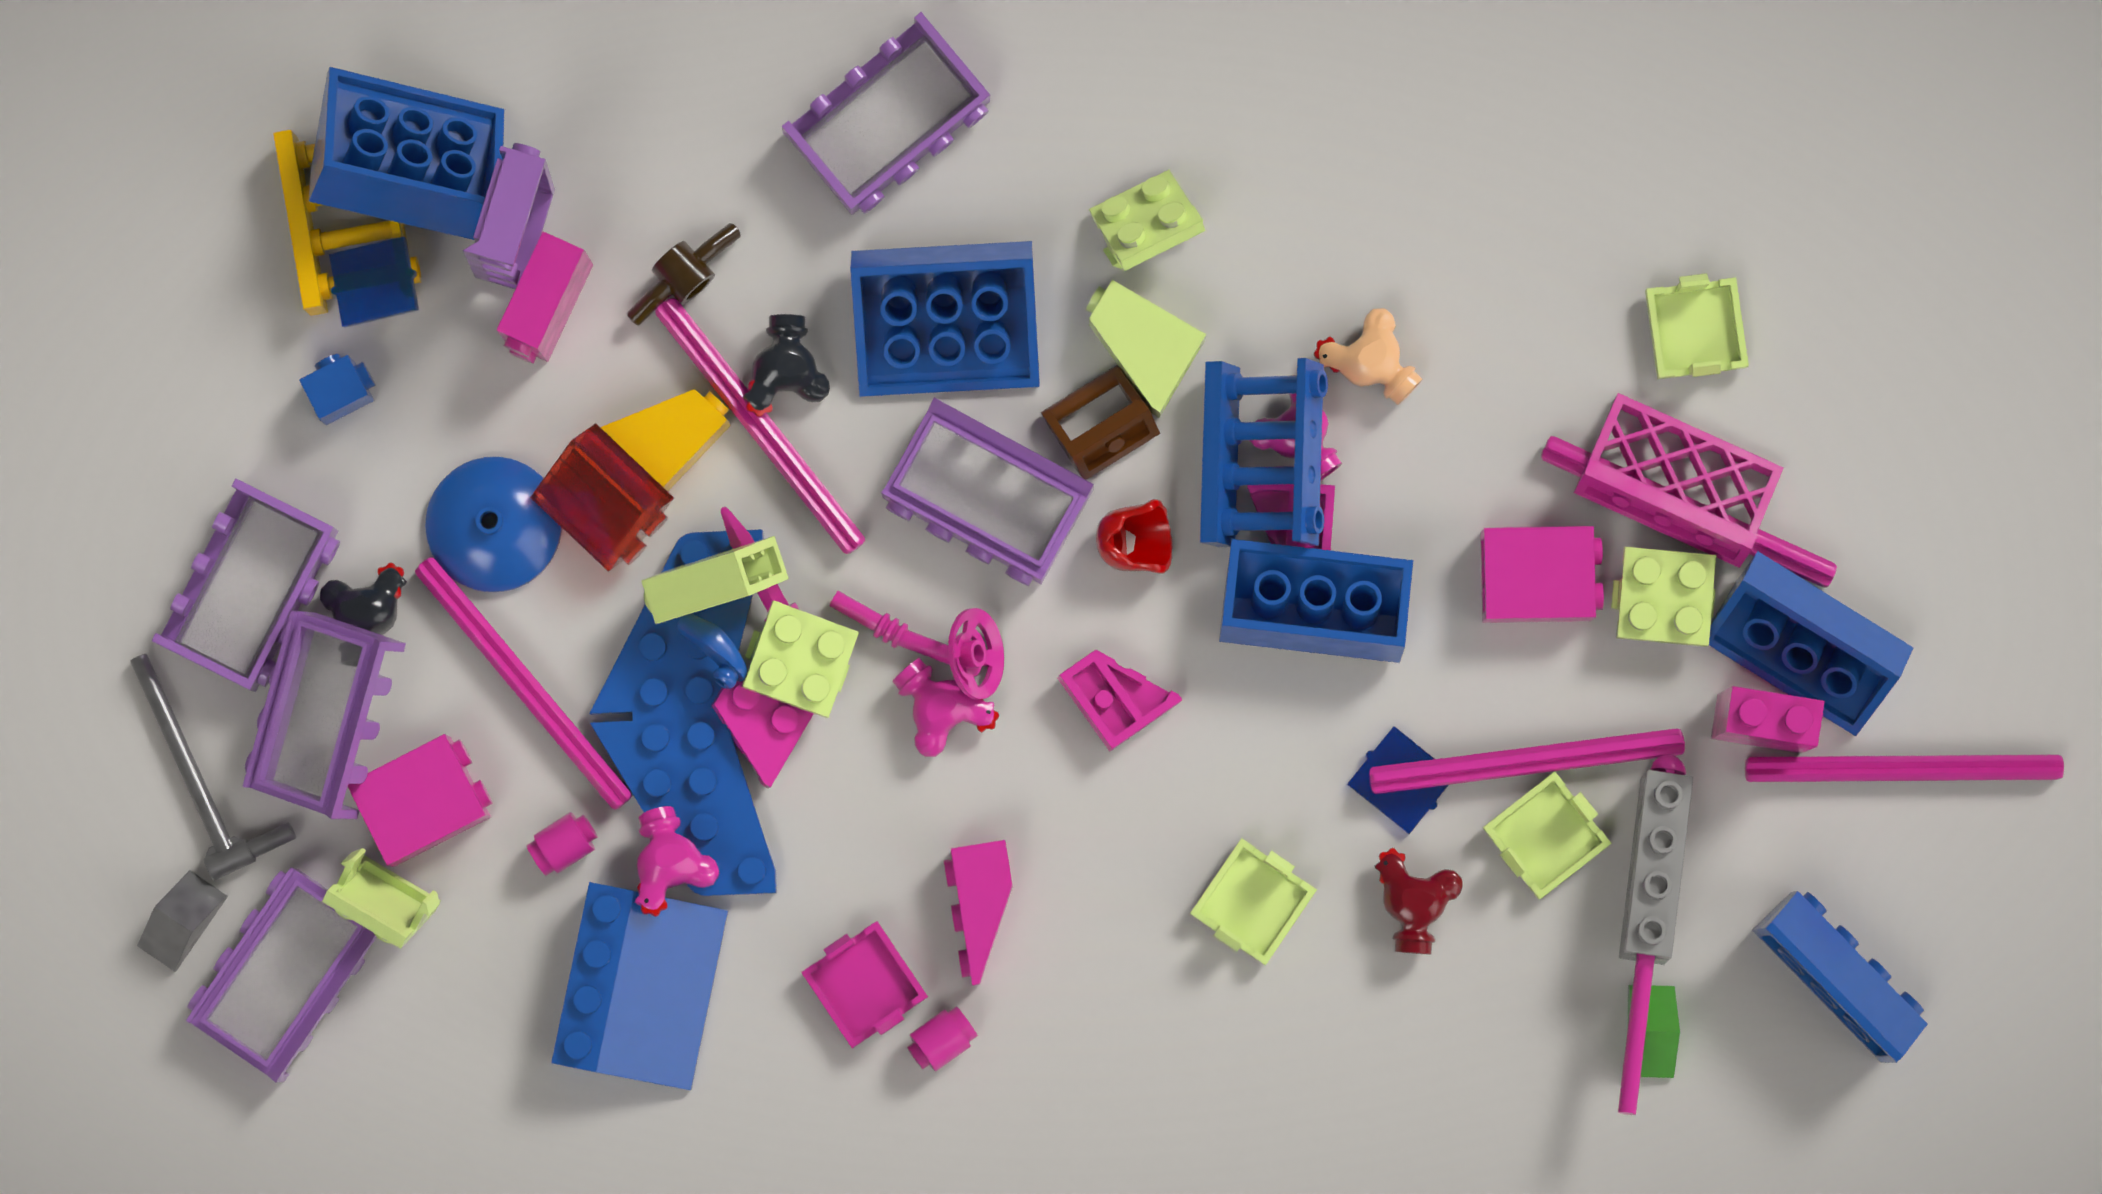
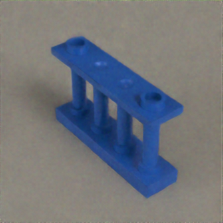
[1200,358,1328,547]

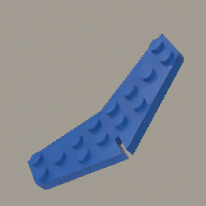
[589,529,777,896]

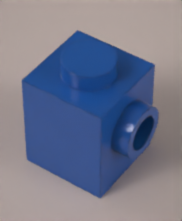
[299,354,376,425]

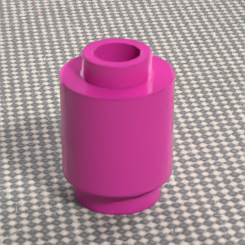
[526,812,598,876]
[907,1006,978,1072]

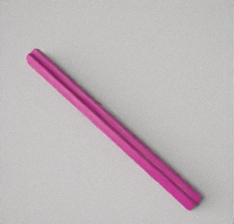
[655,298,865,554]
[1541,436,1837,588]
[415,557,632,810]
[1369,728,1685,794]
[1744,755,2064,782]

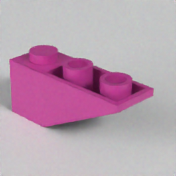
[944,840,1013,986]

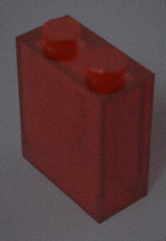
[530,423,674,572]

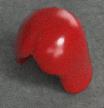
[1096,499,1172,574]

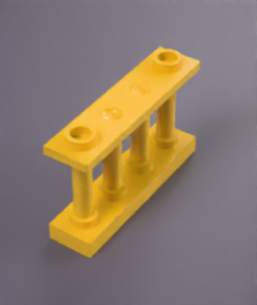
[273,130,422,316]

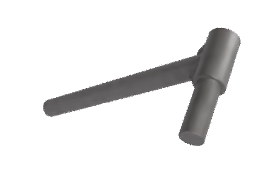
[130,654,296,881]

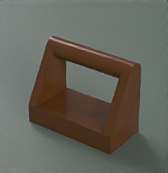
[1040,365,1161,480]

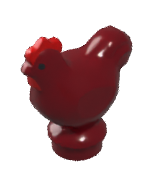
[1374,848,1463,955]

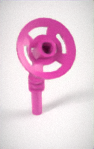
[829,591,1004,699]

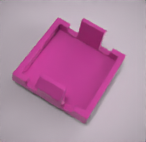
[801,921,928,1048]

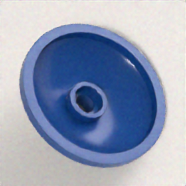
[425,457,562,592]

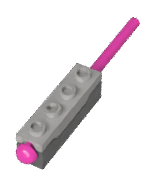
[1618,755,1693,1115]

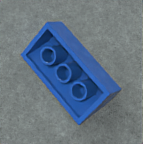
[1219,539,1413,663]
[1709,551,1914,736]
[1752,891,1928,1063]

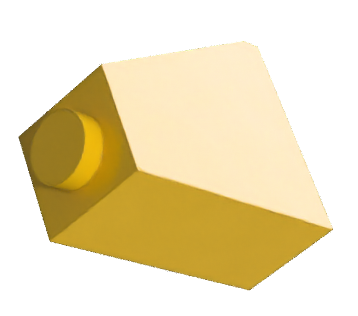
[587,389,731,504]

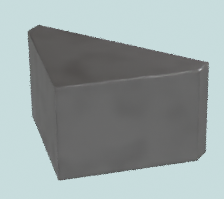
[137,870,228,972]

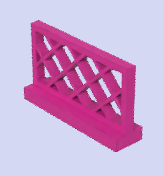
[1573,393,1784,568]

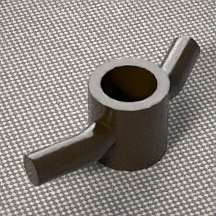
[627,223,741,326]

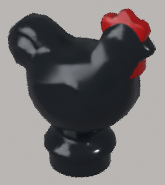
[743,314,830,417]
[320,563,407,667]

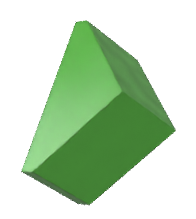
[1627,985,1680,1078]

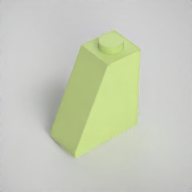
[1086,280,1206,418]
[641,536,789,624]

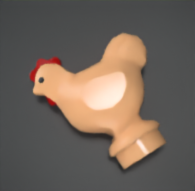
[1313,308,1423,405]

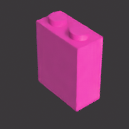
[496,231,593,364]
[1480,526,1604,623]
[1711,686,1825,753]
[348,734,493,867]

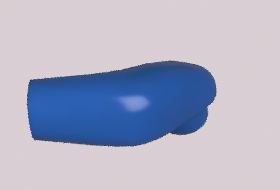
[677,614,747,689]

